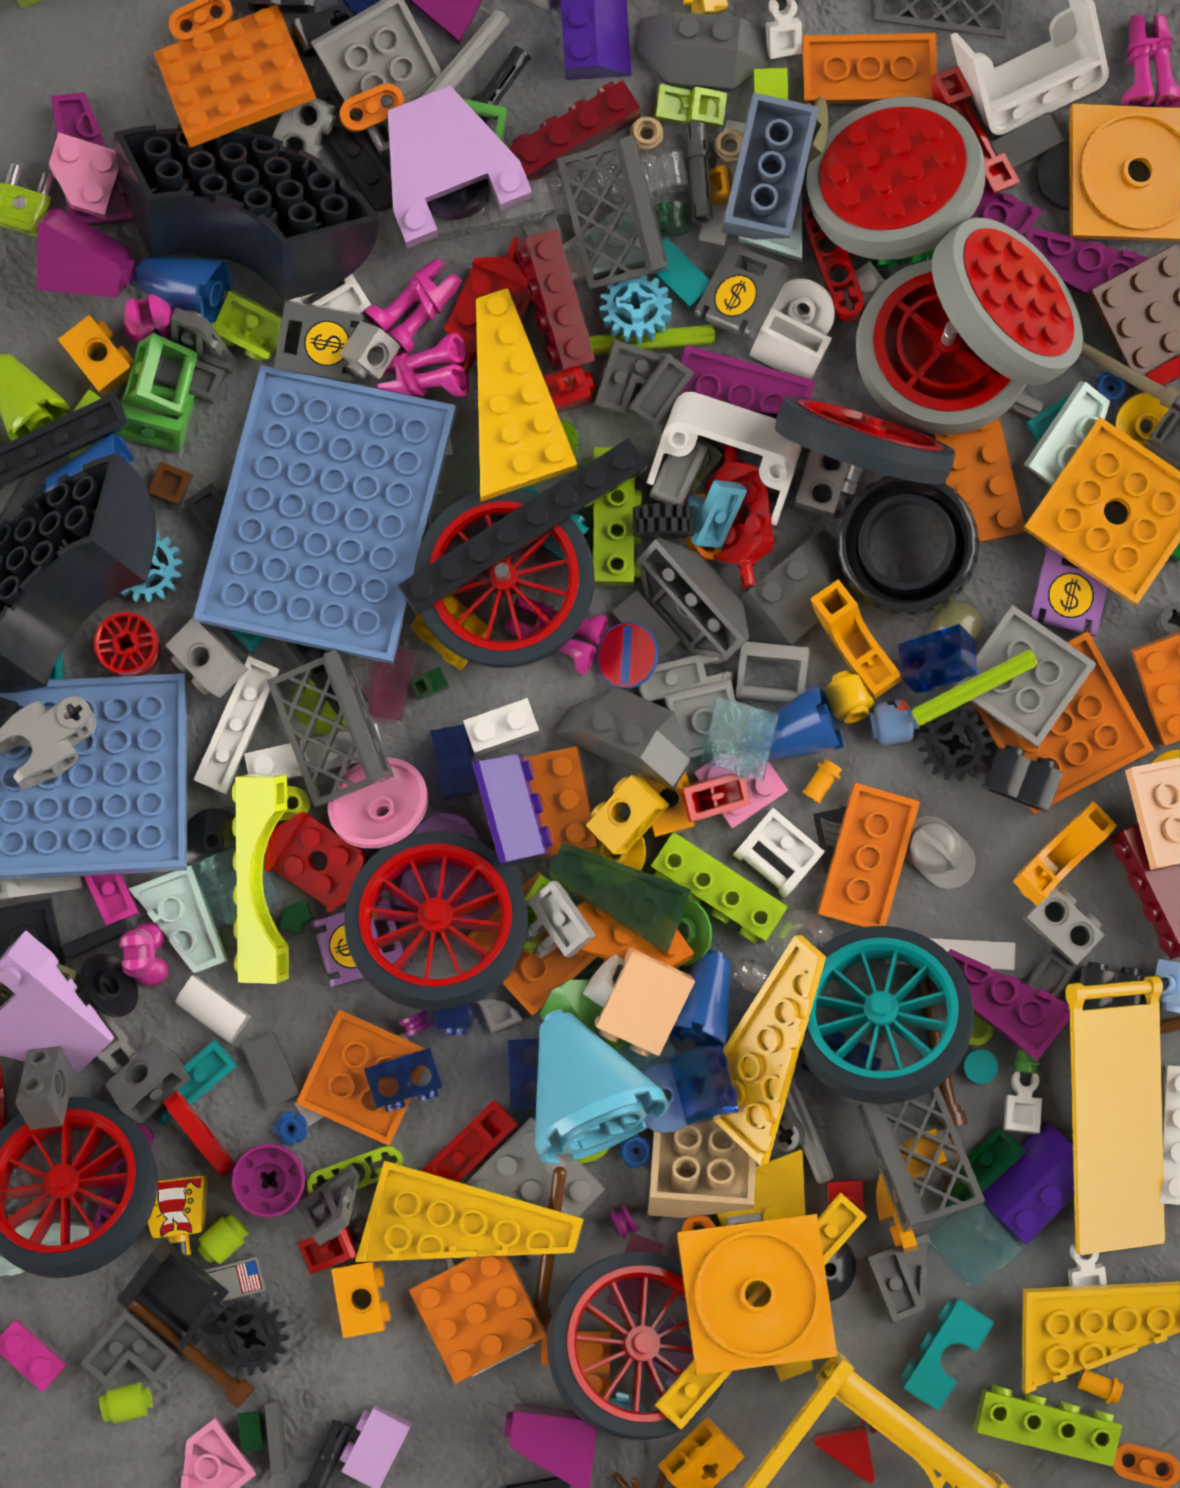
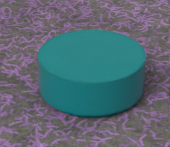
[963,1049,998,1084]

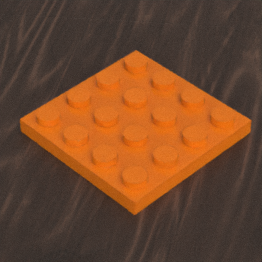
[154,5,316,148]
[971,631,1154,815]

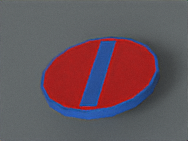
[597,621,659,689]

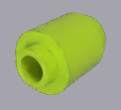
[197,1213,250,1264]
[99,1382,153,1424]

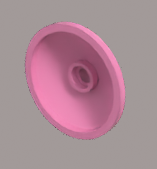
[328,757,428,848]

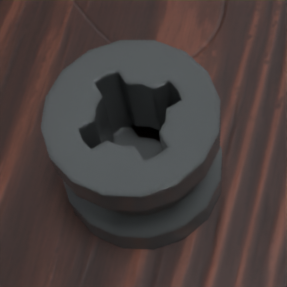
[1156,602,1180,637]

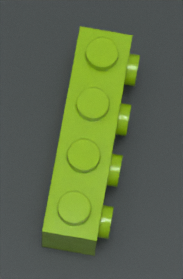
[593,447,641,587]
[650,832,788,944]
[973,1384,1122,1467]

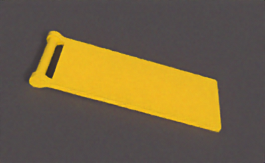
[1066,976,1165,1255]

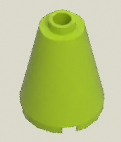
[0,354,70,441]

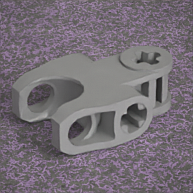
[0,696,96,790]

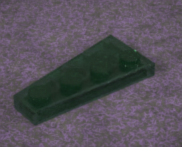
[550,842,691,954]

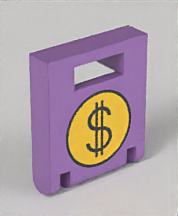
[1029,545,1108,637]
[312,899,410,988]

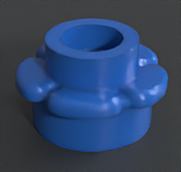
[1094,372,1127,405]
[274,1111,308,1145]
[619,1134,652,1168]

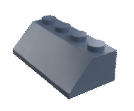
[722,92,819,240]

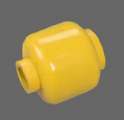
[825,671,874,724]

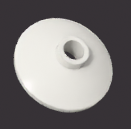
[769,279,835,335]

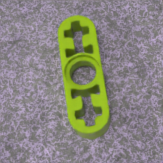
[307,1146,404,1194]

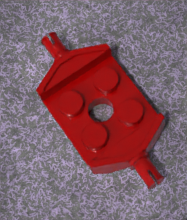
[443,237,531,375]
[705,443,774,588]
[264,811,383,912]

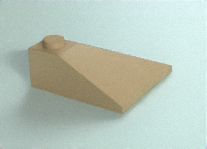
[648,1107,756,1218]

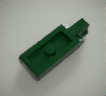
[938,1127,1026,1207]

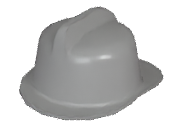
[905,816,976,889]

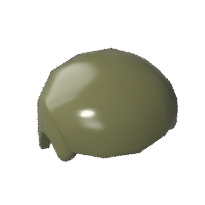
[929,600,983,656]

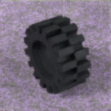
[633,503,694,539]

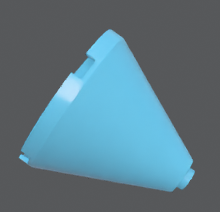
[534,1010,669,1164]

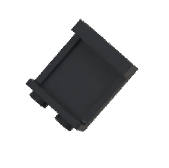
[117,1239,229,1351]

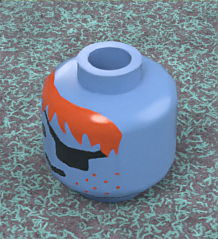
[868,699,920,746]

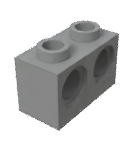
[272,98,336,159]
[793,450,850,519]
[1022,888,1105,966]

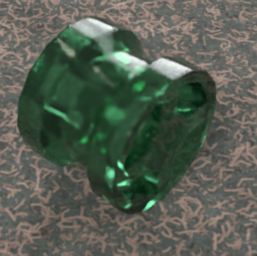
[655,201,689,236]

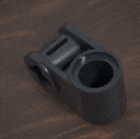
[290,5,354,57]

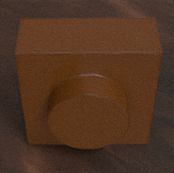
[148,461,193,507]

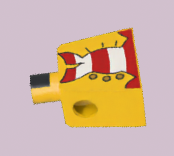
[148,1175,208,1255]

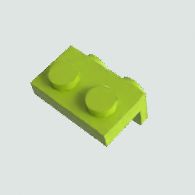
[211,290,292,361]

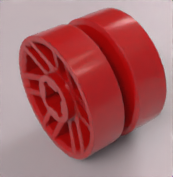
[94,612,162,677]

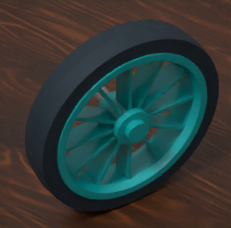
[799,926,974,1104]

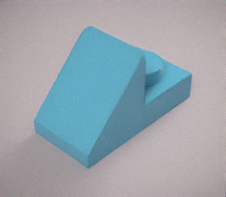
[688,480,747,548]

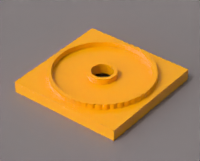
[1069,104,1180,242]
[1023,417,1180,606]
[677,1214,837,1375]

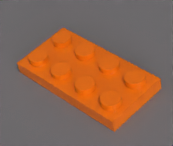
[802,33,937,104]
[933,417,1026,543]
[817,782,920,928]

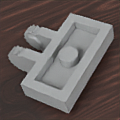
[526,881,596,958]

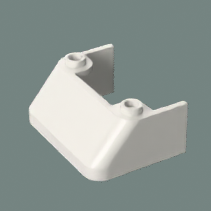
[950,0,1109,135]
[647,392,802,526]

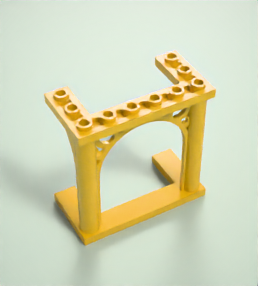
[742,1351,1011,1488]

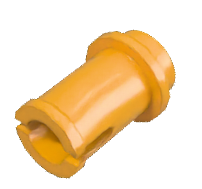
[802,759,842,804]
[1077,1368,1124,1404]

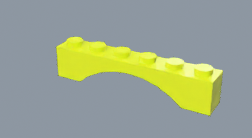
[232,774,289,984]

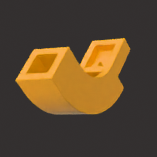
[810,579,903,699]
[1013,801,1117,906]
[876,1128,947,1253]

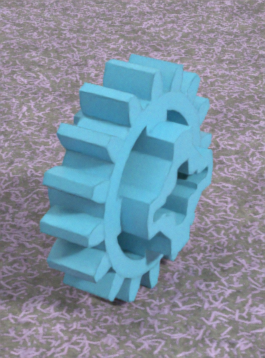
[599,275,672,344]
[121,531,184,604]

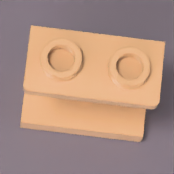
[594,947,695,1057]

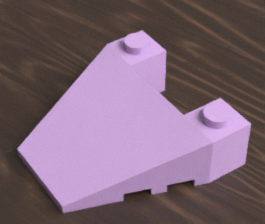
[388,86,532,249]
[0,930,114,1075]

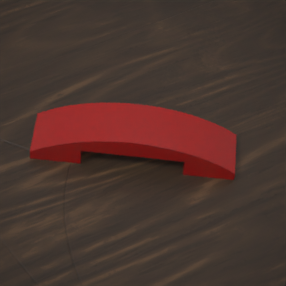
[929,66,1020,195]
[421,1099,518,1182]

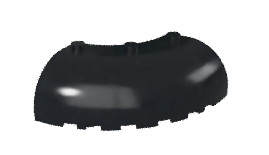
[114,123,379,302]
[0,453,156,693]

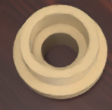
[630,117,663,150]
[714,129,744,163]

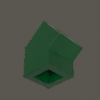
[409,667,450,701]
[279,899,314,934]
[238,1411,265,1452]

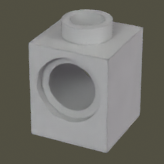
[339,321,401,379]

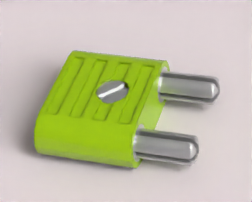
[0,163,54,237]

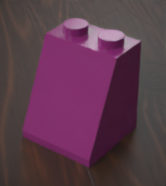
[37,208,136,298]
[504,1403,597,1488]

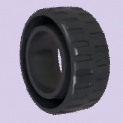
[837,476,980,616]

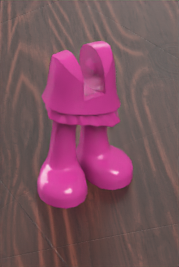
[1121,13,1180,108]
[363,258,462,355]
[123,294,175,345]
[375,333,469,397]
[504,597,609,676]
[119,922,169,987]

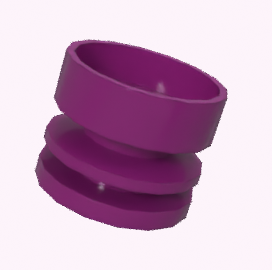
[232,1144,306,1217]

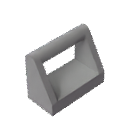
[735,642,809,703]

